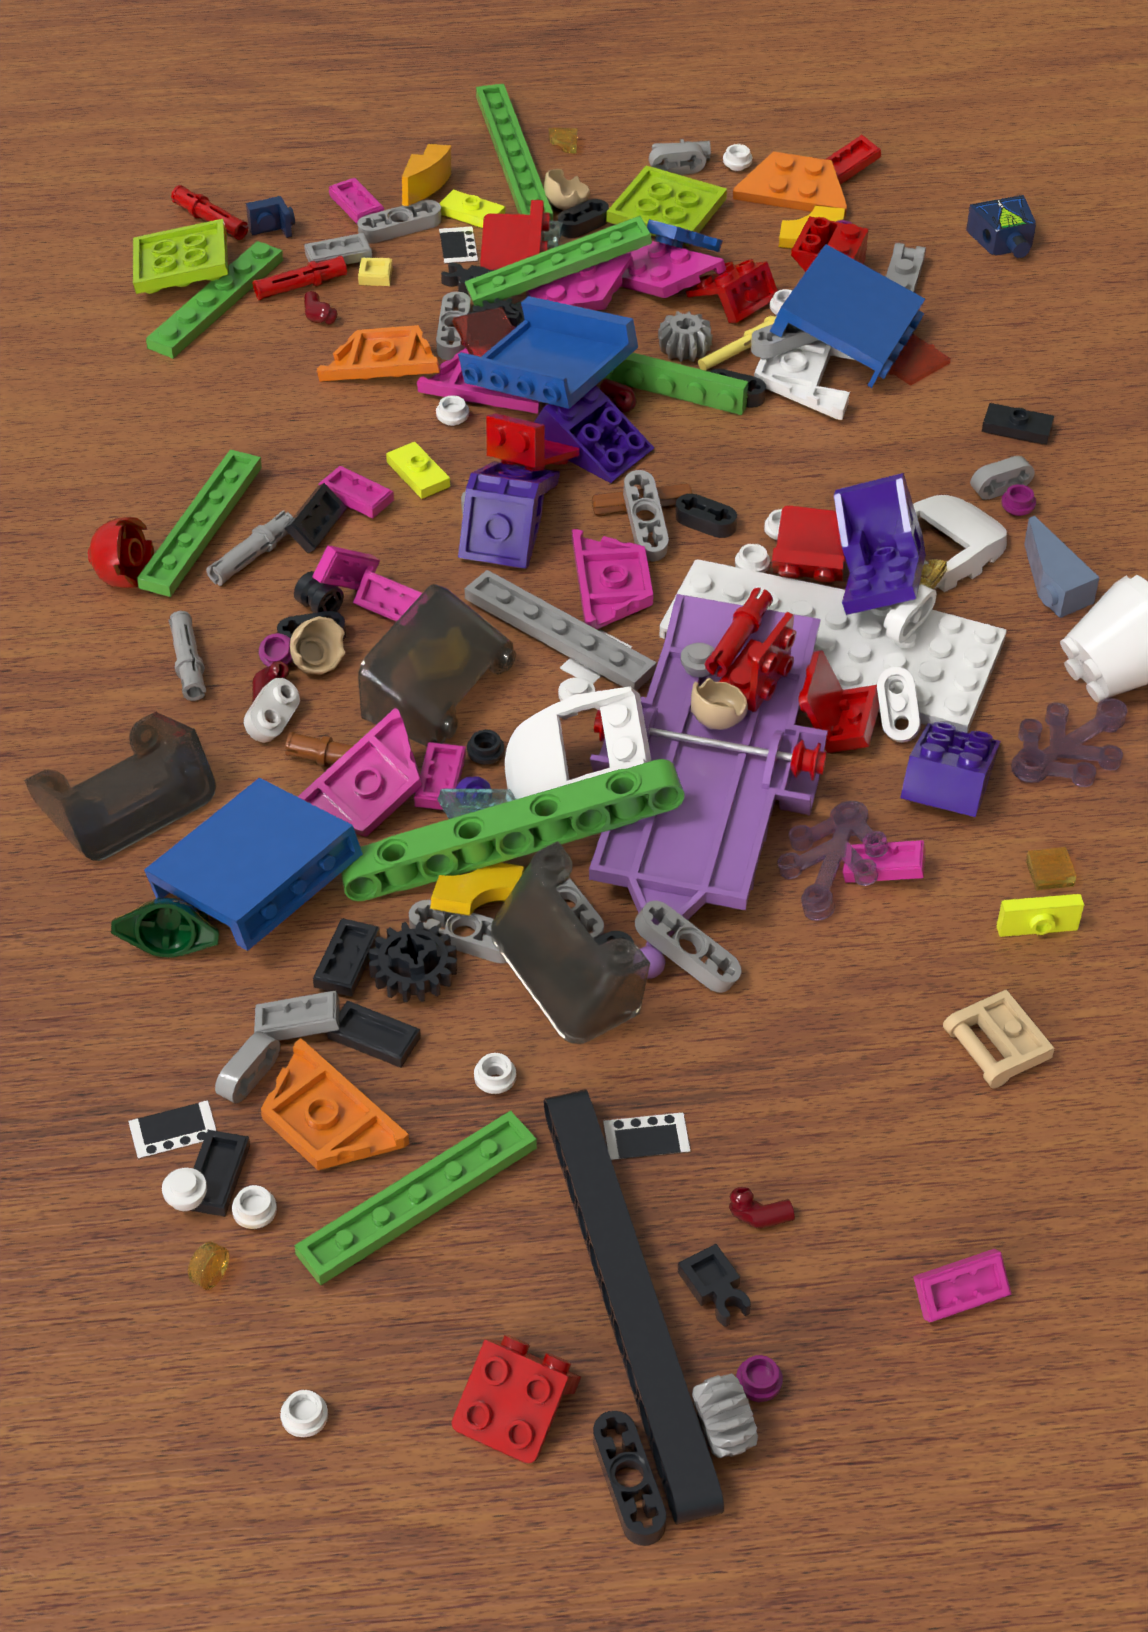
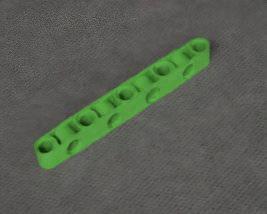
[341,759,685,901]

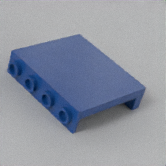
[770,244,925,388]
[458,296,638,409]
[144,778,363,951]

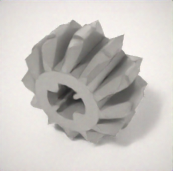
[658,311,713,362]
[692,1373,758,1458]

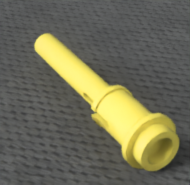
[698,316,776,371]

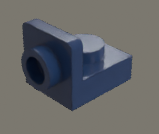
[246,196,295,238]

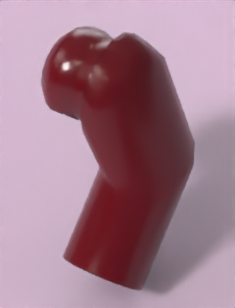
[304,291,338,325]
[600,378,637,413]
[252,661,289,704]
[729,1187,795,1229]

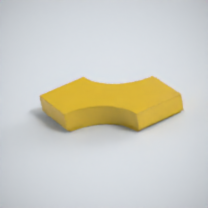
[778,206,845,248]
[430,862,524,916]

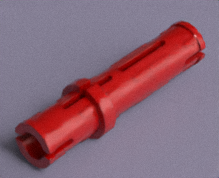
[171,185,249,240]
[252,255,347,300]
[705,587,773,677]

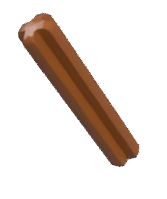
[592,483,692,515]

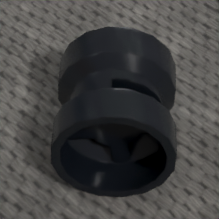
[293,571,344,613]

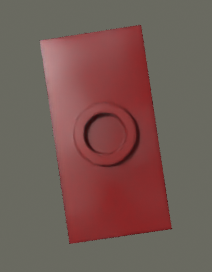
[826,135,881,185]

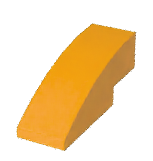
[402,144,451,206]

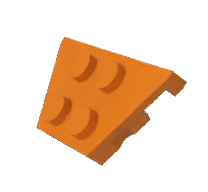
[733,151,847,217]
[316,325,440,382]
[261,1038,410,1170]

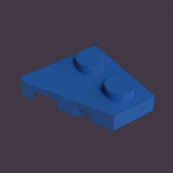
[647,219,723,253]

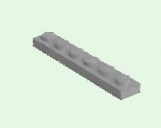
[464,570,657,691]

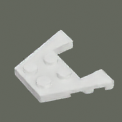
[754,340,855,420]

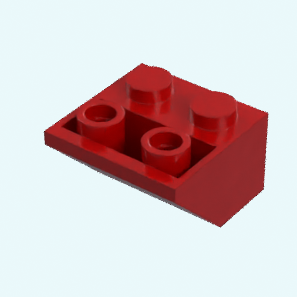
[791,216,869,272]

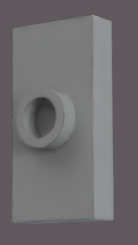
[304,233,372,265]
[254,991,340,1041]

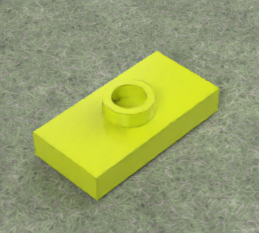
[439,189,505,228]
[386,442,450,499]
[997,894,1084,937]

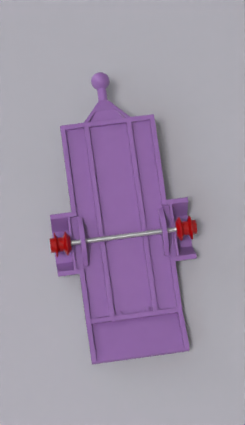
[589,594,828,979]

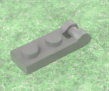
[886,243,926,293]

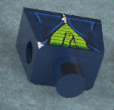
[966,195,1036,258]

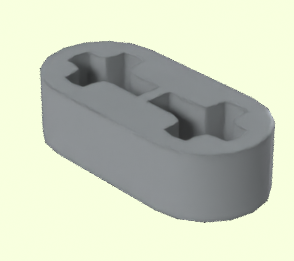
[648,143,706,175]
[970,456,1035,500]
[215,1031,280,1104]

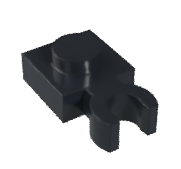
[441,262,492,295]
[677,1244,751,1327]

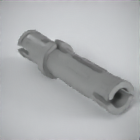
[206,510,293,586]
[169,611,206,701]

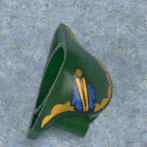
[111,898,219,958]

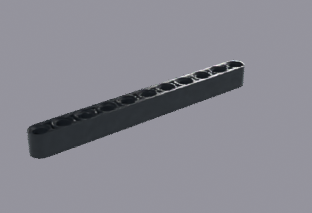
[543,1089,724,1525]

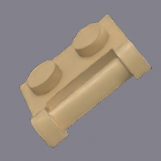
[943,990,1054,1088]

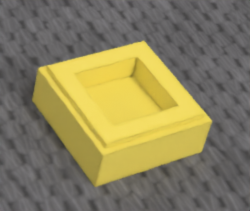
[358,258,393,286]

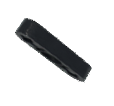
[593,1411,666,1546]

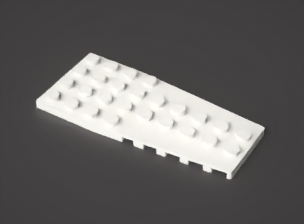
[659,559,1007,733]

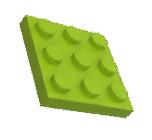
[607,165,727,246]
[133,219,228,294]

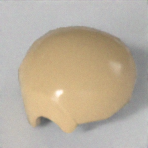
[544,169,590,210]
[290,616,345,675]
[691,678,748,730]

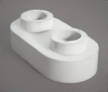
[884,584,937,643]
[877,667,921,743]
[244,678,300,743]

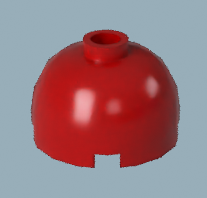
[88,517,154,588]

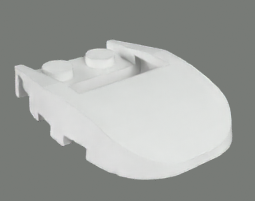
[913,495,1007,592]
[505,686,651,800]

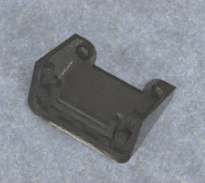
[358,584,516,746]
[24,712,216,861]
[491,841,650,1044]

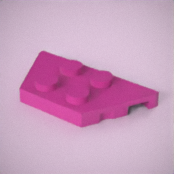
[621,241,726,298]
[525,253,634,310]
[417,348,540,414]
[572,529,653,629]
[298,708,423,837]

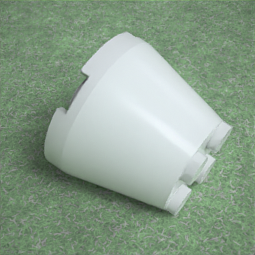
[1060,575,1148,703]

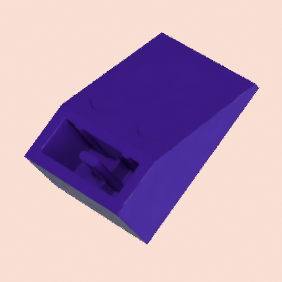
[534,386,654,483]
[900,722,1001,817]

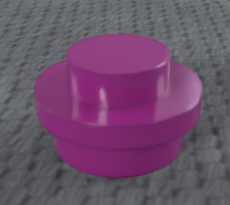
[1001,484,1036,516]
[259,633,293,667]
[736,1355,783,1402]

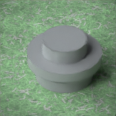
[681,643,714,677]

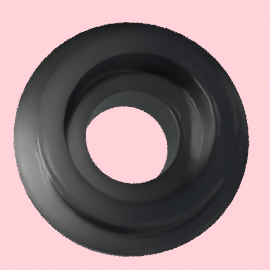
[467,729,504,764]

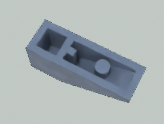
[1024,516,1100,618]

